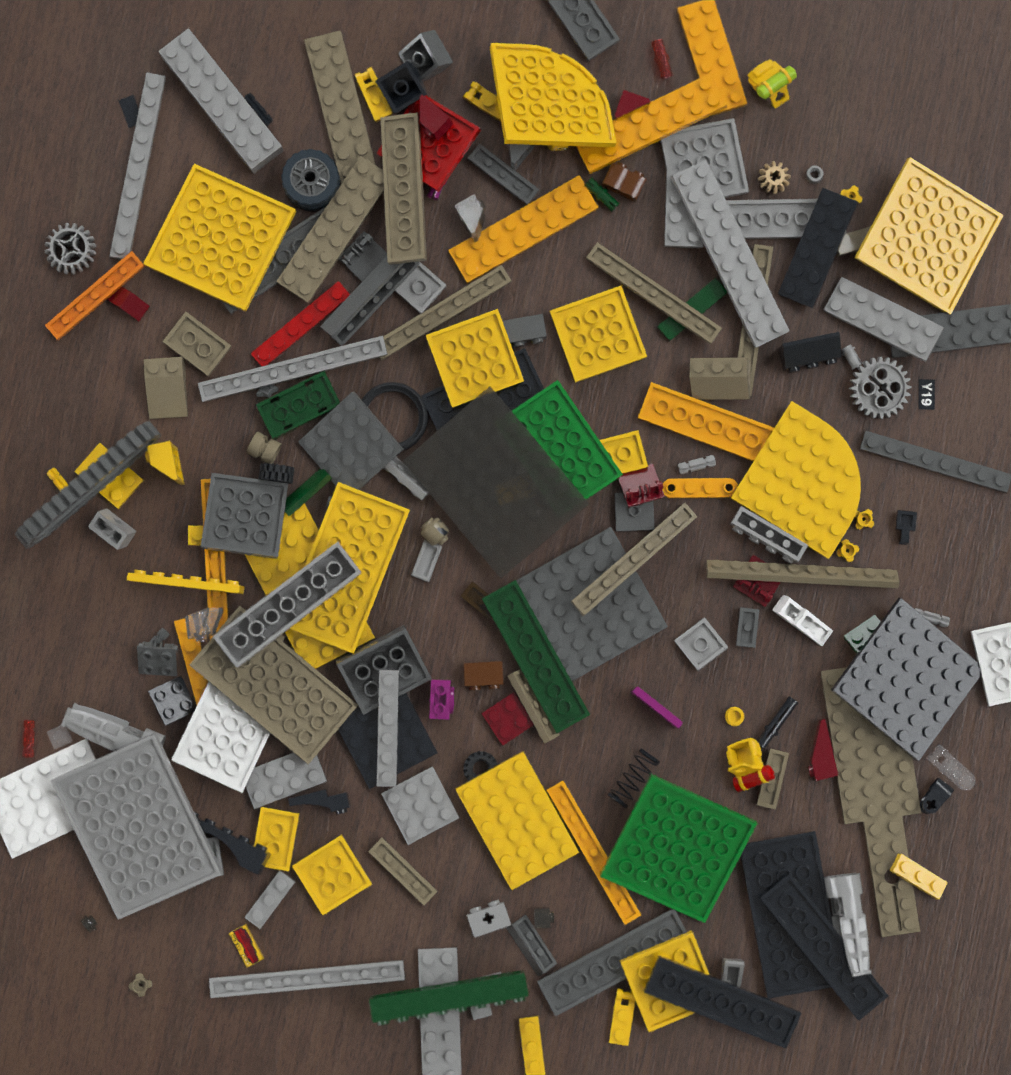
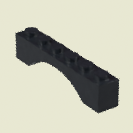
[194,811,271,875]

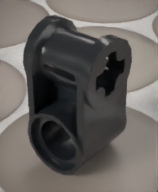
[920,777,954,814]

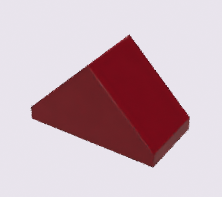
[614,90,650,120]
[108,287,150,322]

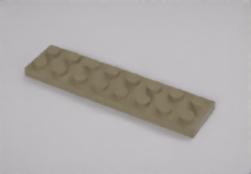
[304,31,375,184]
[381,113,427,265]
[276,156,384,304]

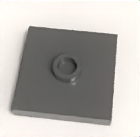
[614,493,654,532]

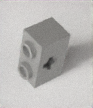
[88,509,137,550]
[467,900,511,938]

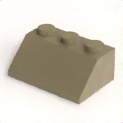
[690,358,751,400]

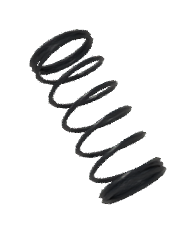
[607,748,660,809]

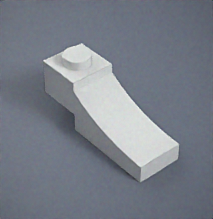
[772,595,833,646]

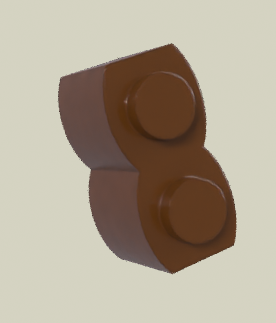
[602,162,647,202]

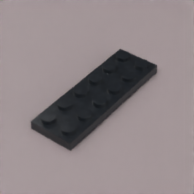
[778,188,859,309]

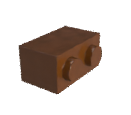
[464,661,503,690]

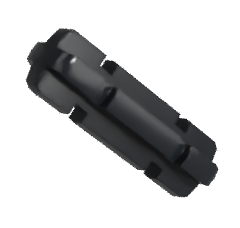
[244,93,273,127]

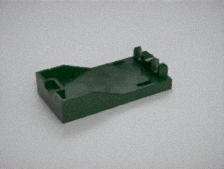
[256,371,340,440]

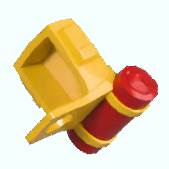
[726,738,775,792]

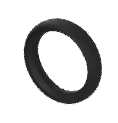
[362,382,428,451]

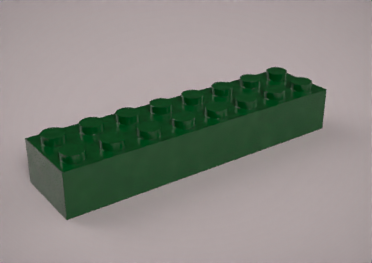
[369,970,529,1026]

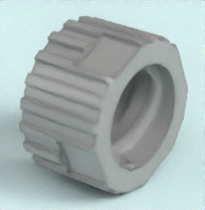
[806,165,824,184]

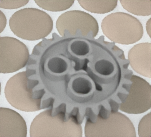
[849,357,912,419]

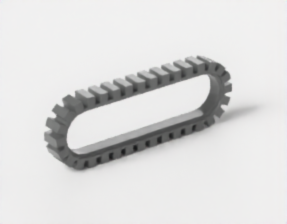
[15,421,161,549]

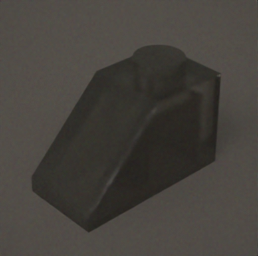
[454,195,486,242]

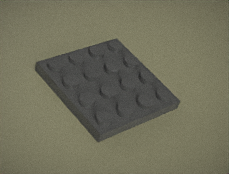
[299,392,404,490]
[201,473,288,559]

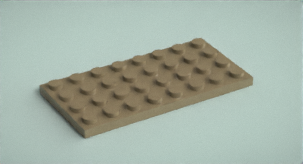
[189,606,358,765]

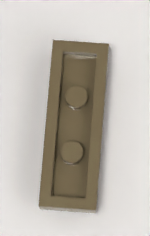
[756,748,789,810]

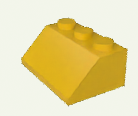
[145,441,185,485]

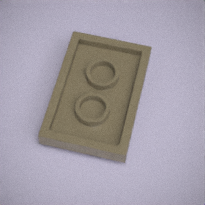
[163,312,232,377]

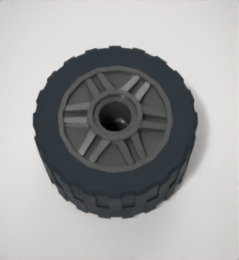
[281,149,341,212]

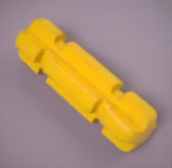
[47,468,68,491]

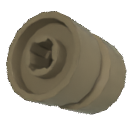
[246,432,282,464]

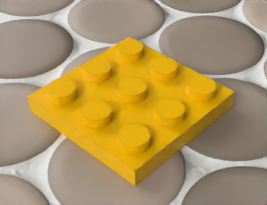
[292,835,372,915]

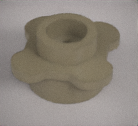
[129,973,152,997]

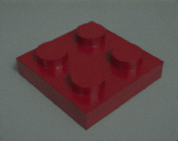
[481,692,534,746]

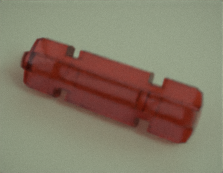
[22,720,35,758]

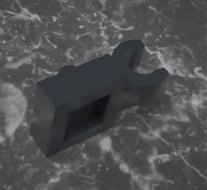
[895,510,917,545]

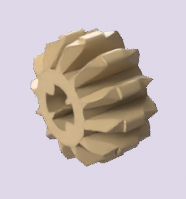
[758,161,791,194]

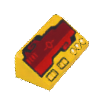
[229,924,264,967]

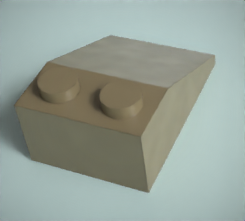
[144,357,188,419]

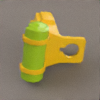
[748,59,797,108]

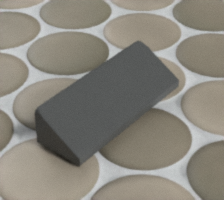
[506,915,558,976]

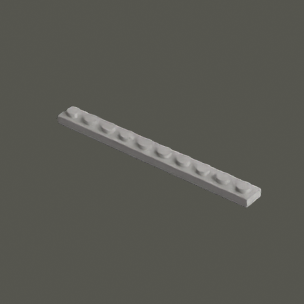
[110,72,166,260]
[198,336,388,402]
[209,960,405,998]

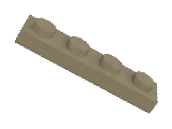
[508,669,560,744]
[368,838,438,905]

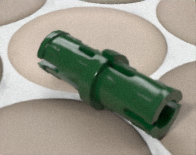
[584,177,620,212]

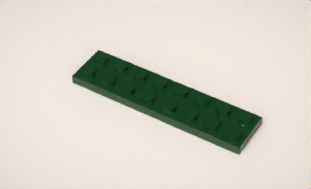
[482,580,590,733]

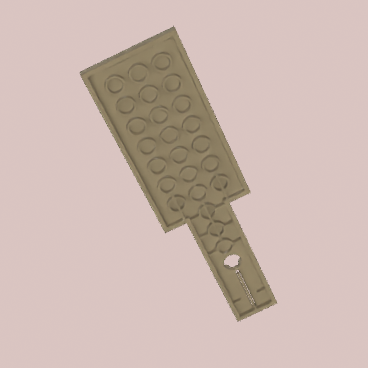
[820,667,921,937]

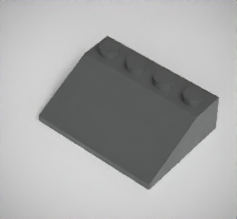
[336,625,432,715]

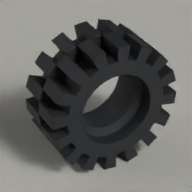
[259,463,295,484]
[463,751,498,781]

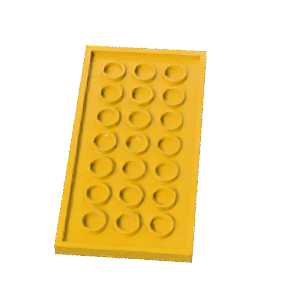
[290,482,410,654]
[245,503,375,669]

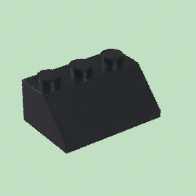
[778,332,841,373]

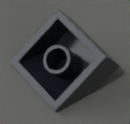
[375,59,427,114]

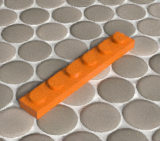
[45,251,145,340]

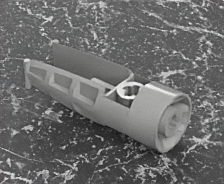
[61,703,166,751]
[824,873,871,977]

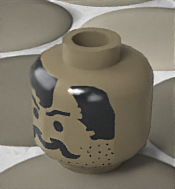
[421,517,449,546]

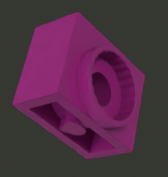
[430,680,455,719]

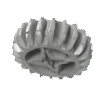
[44,223,97,275]

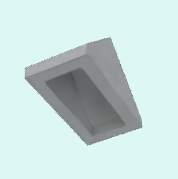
[721,958,745,987]

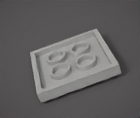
[381,766,459,845]

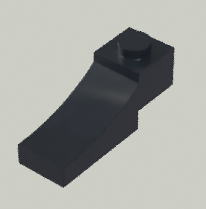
[288,789,351,815]

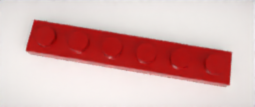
[251,281,350,367]

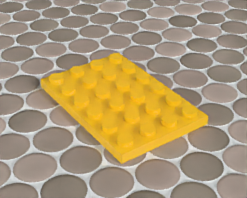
[456,751,579,890]

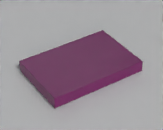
[631,687,683,729]

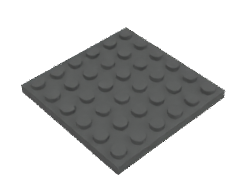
[516,527,668,681]

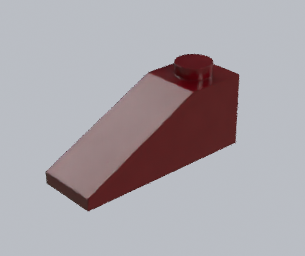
[807,719,839,781]

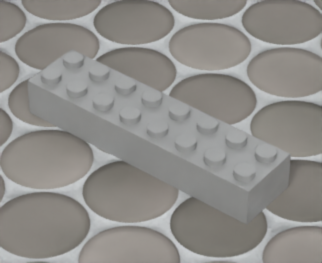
[159,28,283,174]
[213,542,362,668]

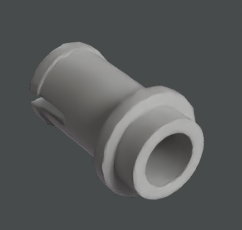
[841,344,863,370]

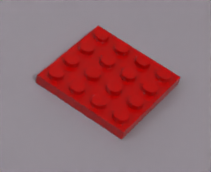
[377,95,481,193]

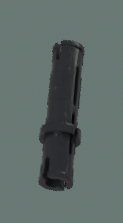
[757,696,799,750]

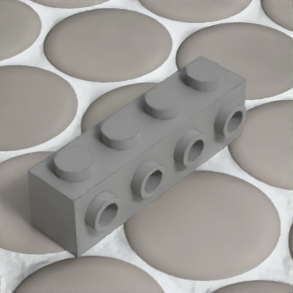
[730,506,808,564]

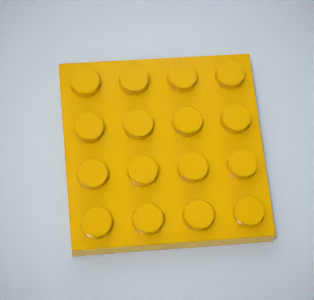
[550,286,647,383]
[426,309,524,407]
[620,931,709,1032]

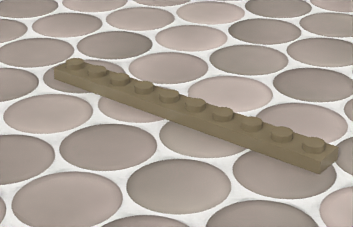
[706,560,899,588]

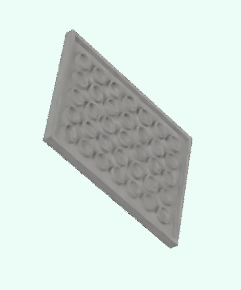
[51,733,223,920]

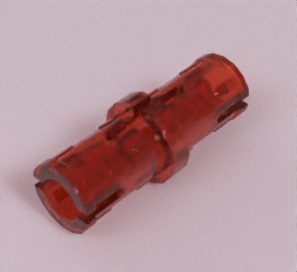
[651,39,673,79]

